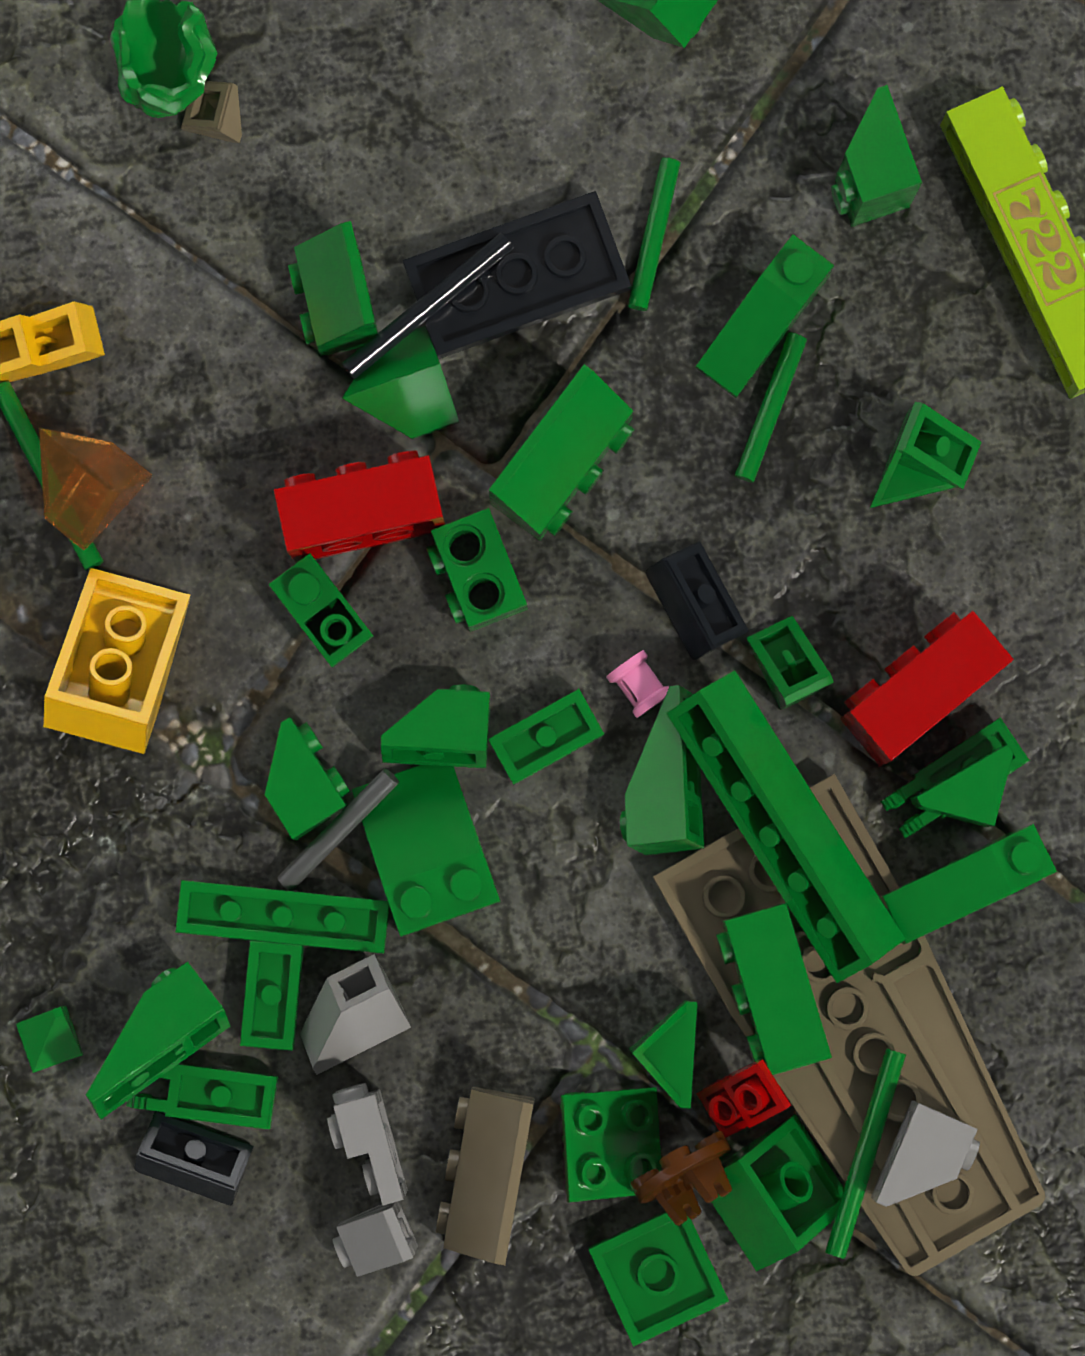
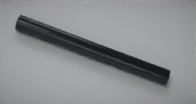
[341,233,513,379]

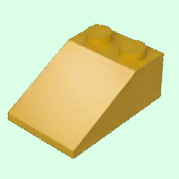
[43,568,190,754]

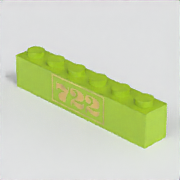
[940,86,1085,399]

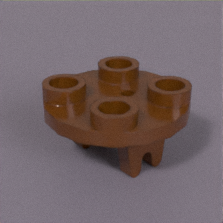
[630,1131,732,1226]

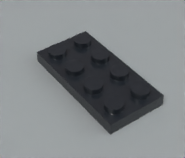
[403,191,631,359]

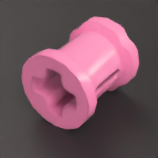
[606,650,669,718]

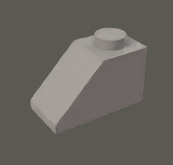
[871,1100,980,1207]
[332,1201,418,1277]

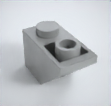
[300,954,411,1075]

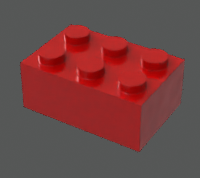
[274,450,445,563]
[840,611,1014,767]

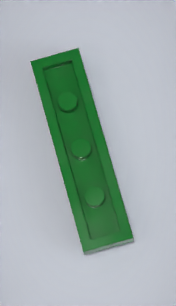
[175,880,390,954]

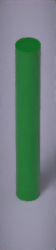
[627,157,681,311]
[734,332,807,483]

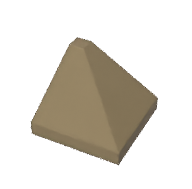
[181,81,242,143]

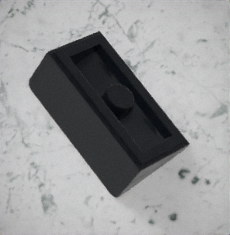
[645,541,749,660]
[134,1111,254,1206]

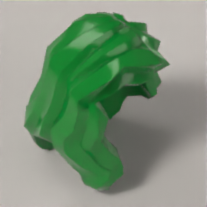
[110,0,218,118]

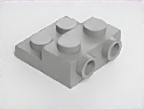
[327,1083,408,1206]

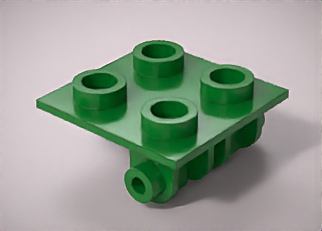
[560,1087,662,1203]

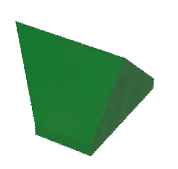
[342,326,460,440]
[869,402,981,509]
[629,1000,697,1109]

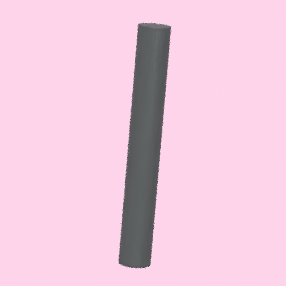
[277,768,399,891]

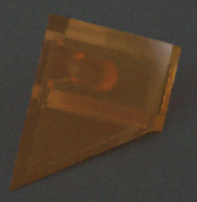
[39,428,152,550]

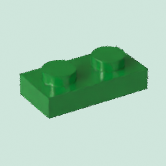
[488,689,604,785]
[240,941,304,1051]

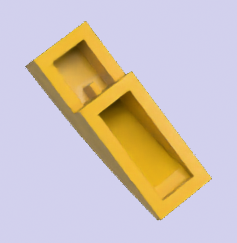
[0,301,105,383]

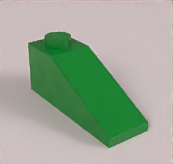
[695,234,834,398]
[620,685,704,855]
[879,824,1057,945]
[86,961,231,1120]

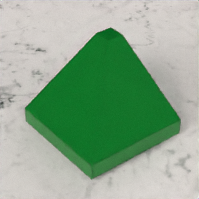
[16,1006,83,1073]

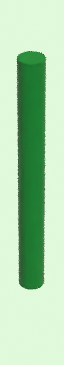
[0,381,104,571]
[825,1048,906,1259]

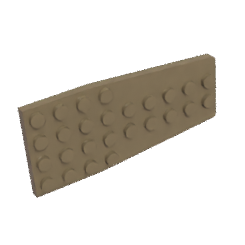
[653,774,1045,1276]

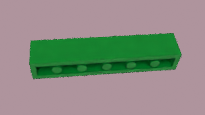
[666,670,906,983]

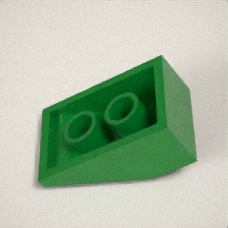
[352,765,501,937]

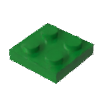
[588,1211,729,1347]

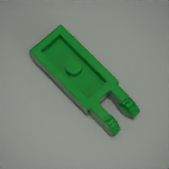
[880,717,1030,838]
[126,1063,278,1129]

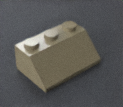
[435,1087,534,1266]

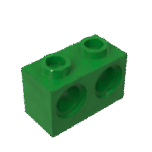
[426,508,528,632]

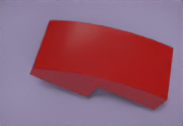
[697,1059,791,1138]

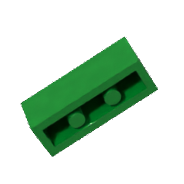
[716,903,832,1075]

